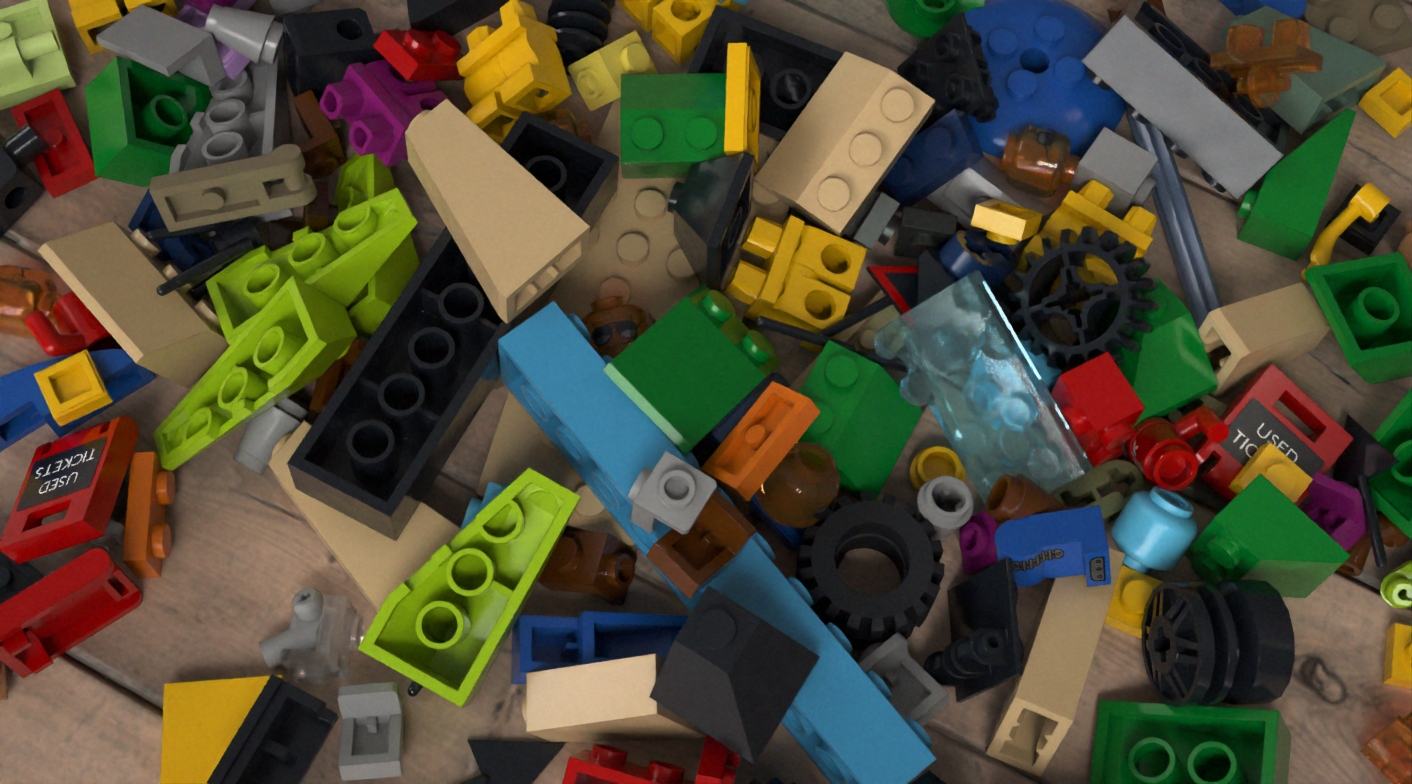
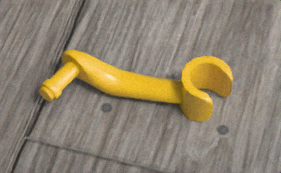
[1301,182,1392,281]

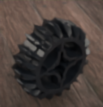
[1008,226,1160,371]

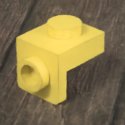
[568,30,659,111]

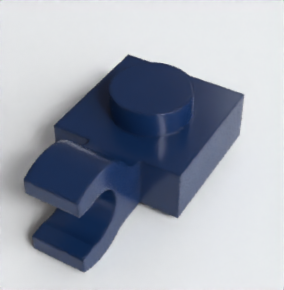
[128,187,213,272]

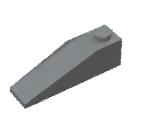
[169,45,294,224]

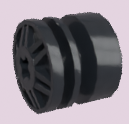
[1142,579,1295,708]

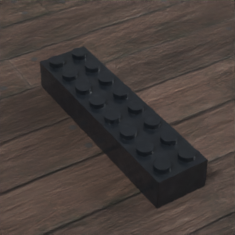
[287,110,619,541]

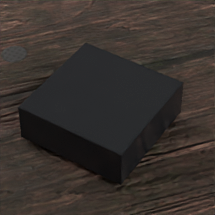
[1324,184,1401,256]

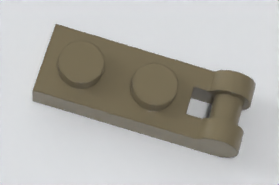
[149,144,318,232]

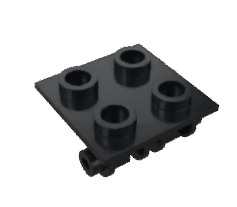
[897,11,999,136]
[924,557,1024,703]

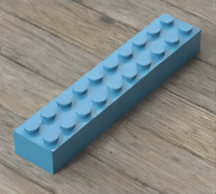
[498,301,937,784]

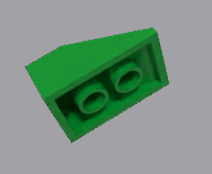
[603,284,782,455]
[1089,700,1291,784]

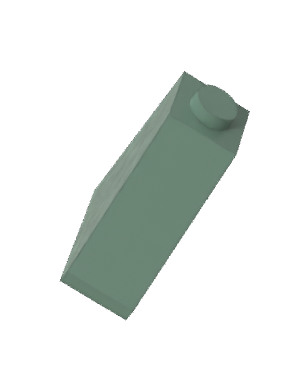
[1215,6,1387,135]

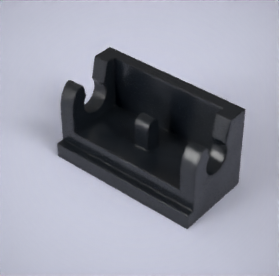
[207,674,339,784]

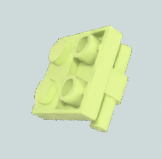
[0,0,76,110]

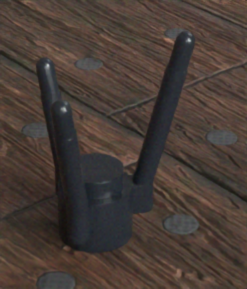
[146,217,264,300]

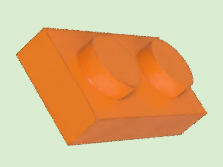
[700,381,821,502]
[122,451,176,578]

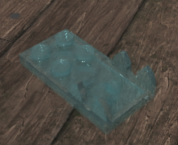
[874,270,1093,505]

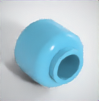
[1111,486,1198,573]

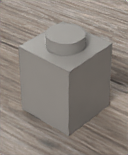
[1068,127,1159,220]

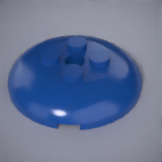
[965,0,1126,170]

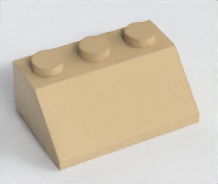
[753,51,935,238]
[37,221,230,389]

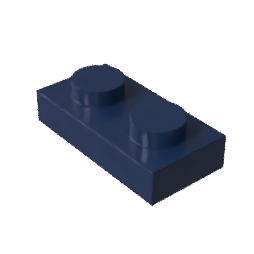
[882,108,985,211]

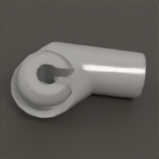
[259,588,331,669]

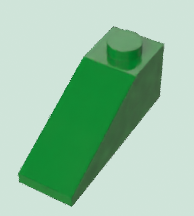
[1236,108,1356,262]

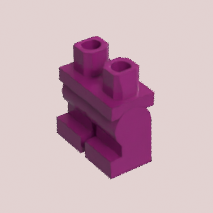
[319,59,456,167]

